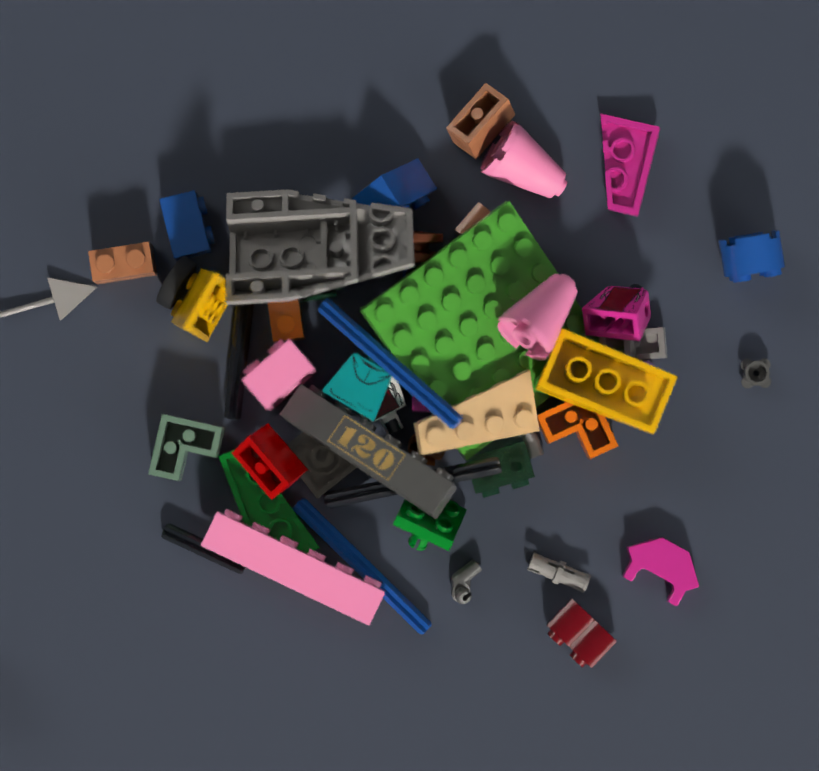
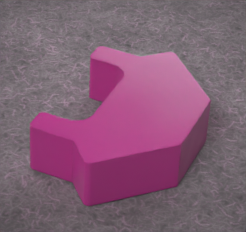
[622,537,699,606]

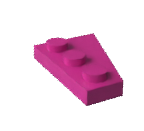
[601,114,660,217]

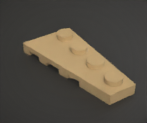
[414,370,540,455]

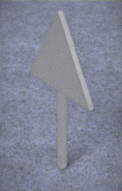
[0,278,97,321]

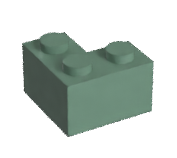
[148,414,225,481]

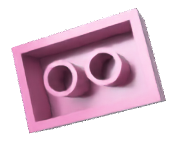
[242,339,317,411]

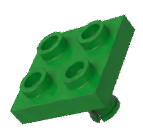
[393,499,467,551]

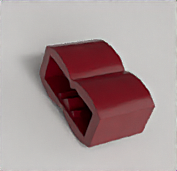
[546,598,617,668]

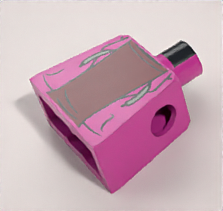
[582,284,651,341]

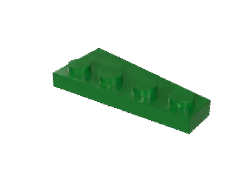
[218,450,320,553]

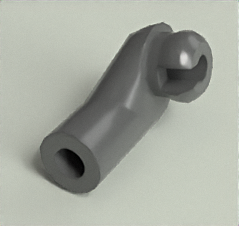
[451,559,482,604]

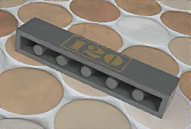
[280,384,457,519]

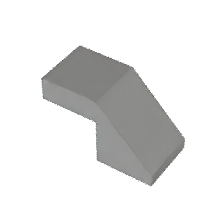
[599,327,668,360]

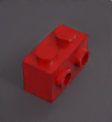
[232,423,308,500]

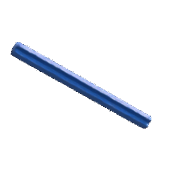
[318,299,463,429]
[293,498,432,635]

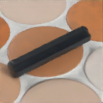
[161,523,246,574]

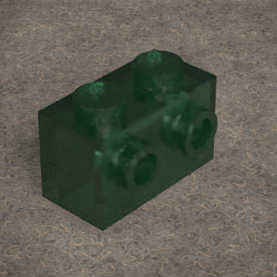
[465,441,535,498]

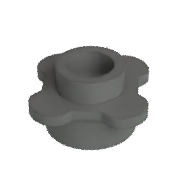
[740,358,772,389]

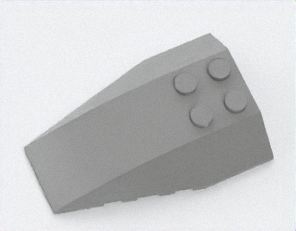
[225,190,414,305]

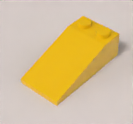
[171,269,228,342]
[535,328,678,434]

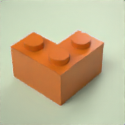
[537,402,619,459]

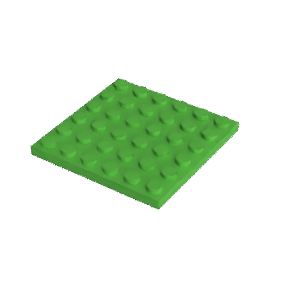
[360,201,599,460]

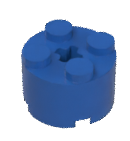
[718,230,785,283]

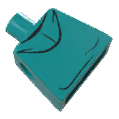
[323,352,392,421]

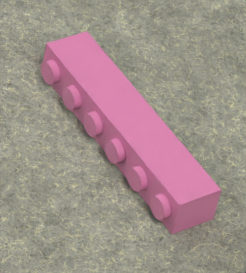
[201,509,385,626]

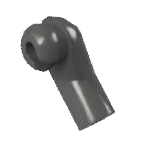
[513,432,544,459]

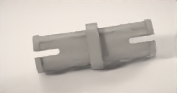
[527,552,591,593]

